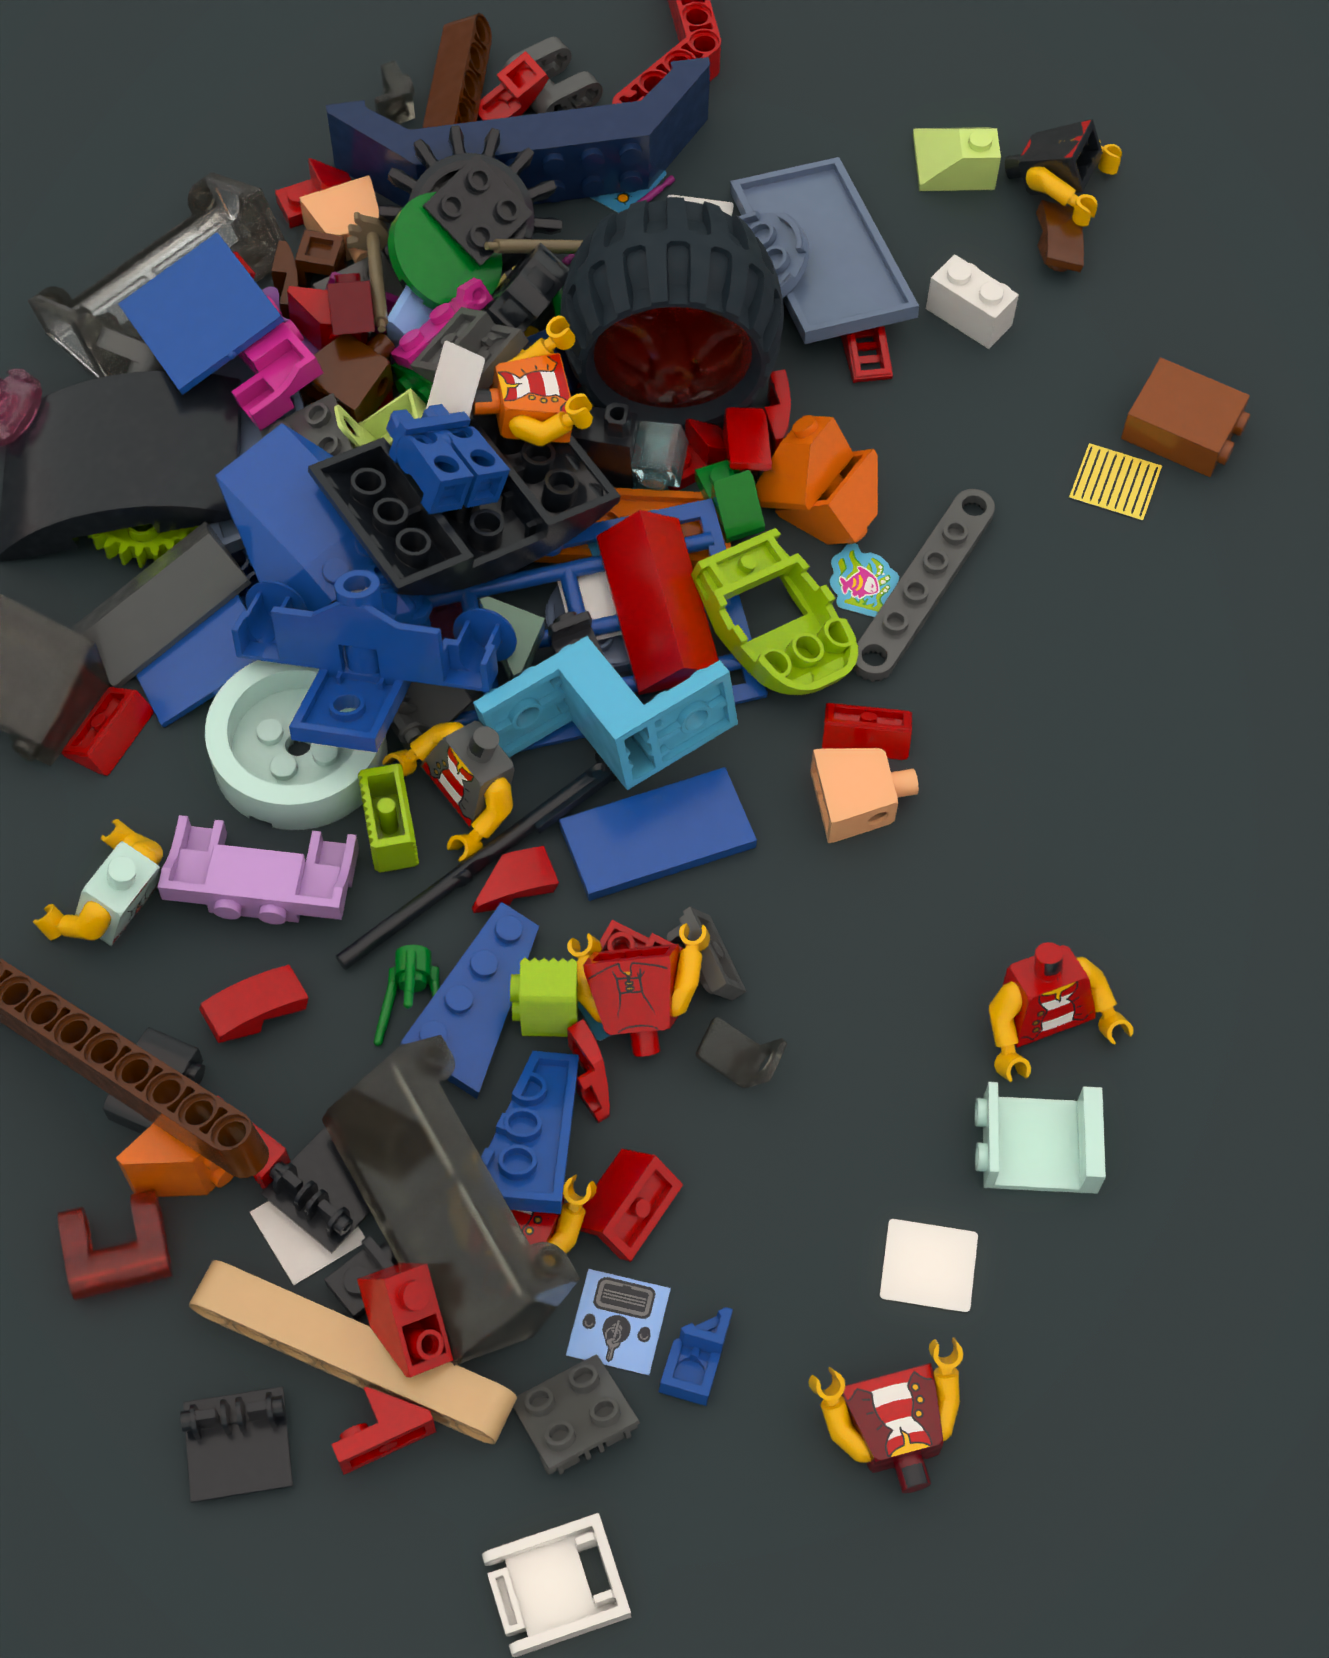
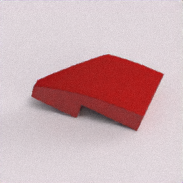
[472,846,559,913]
[567,1019,610,1123]

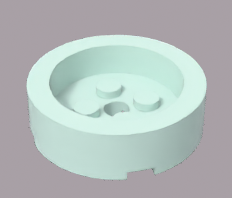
[205,660,387,830]

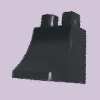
[571,395,648,489]

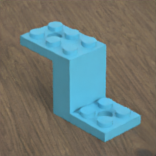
[473,636,738,790]

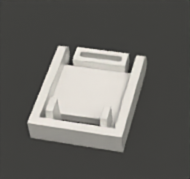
[482,1513,631,1657]

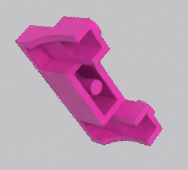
[231,296,323,431]

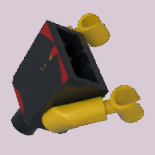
[1005,119,1122,227]

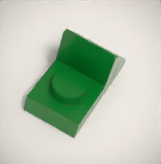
[695,459,765,543]

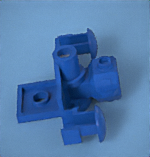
[231,564,517,753]

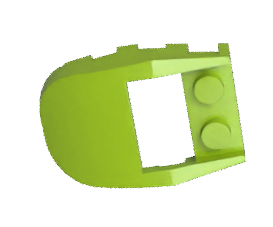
[691,528,858,695]

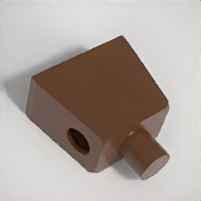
[300,333,396,429]

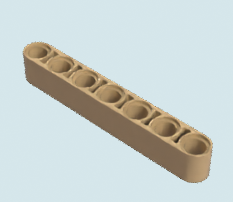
[189,1260,517,1444]

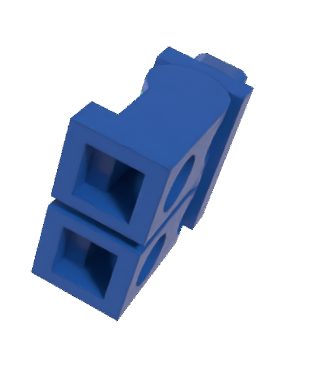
[386,404,510,514]

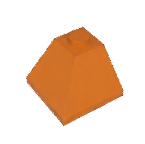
[755,415,854,511]
[775,449,878,545]

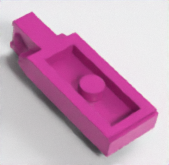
[390,278,493,370]

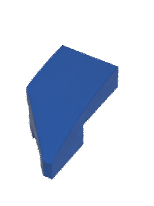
[659,1307,733,1406]

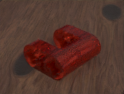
[58,1189,173,1301]

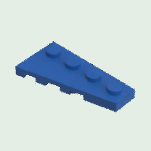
[399,902,539,1099]
[463,1051,579,1214]

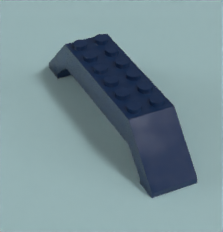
[326,57,710,207]

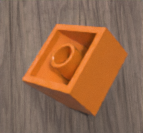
[116,1123,234,1198]

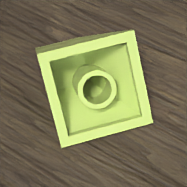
[913,127,1001,191]

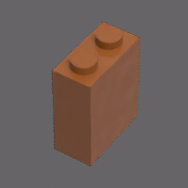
[1121,357,1251,477]

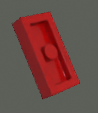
[580,1149,683,1262]

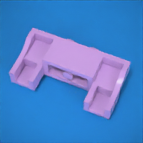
[157,815,359,925]

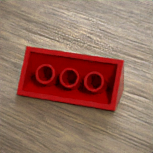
[596,510,719,695]

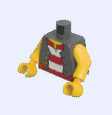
[382,721,515,862]

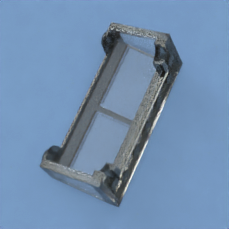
[28,172,286,378]

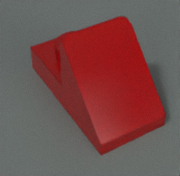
[275,158,352,228]
[650,419,726,491]
[331,1387,436,1475]

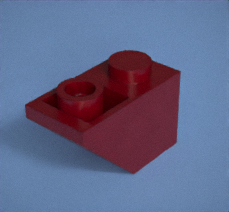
[327,273,375,335]

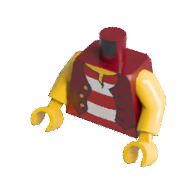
[808,1337,963,1493]

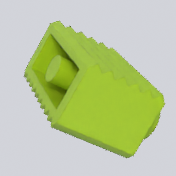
[358,764,419,873]
[510,957,578,1037]

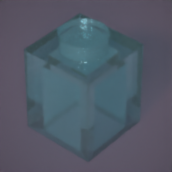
[631,421,689,490]

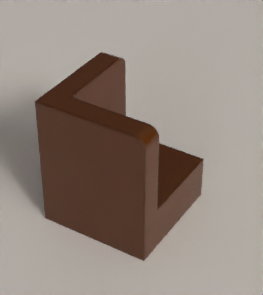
[295,229,347,288]

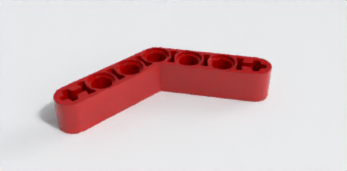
[612,0,721,104]

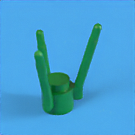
[374,945,440,1046]

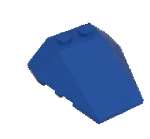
[215,423,375,611]

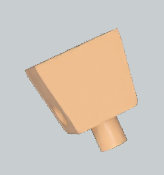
[299,175,383,263]
[810,748,919,843]

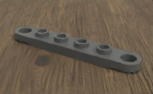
[853,489,995,682]

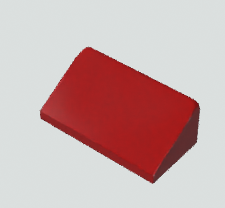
[61,687,154,776]
[822,703,912,760]

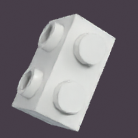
[926,254,1019,349]

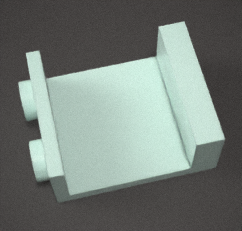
[975,1082,1106,1194]

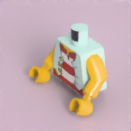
[33,819,163,946]

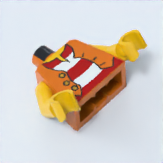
[471,316,593,446]

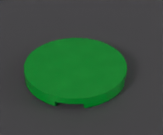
[388,192,503,309]

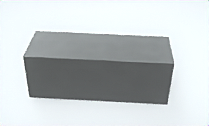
[72,521,252,688]

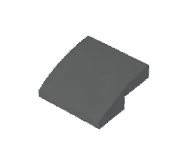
[410,307,529,389]

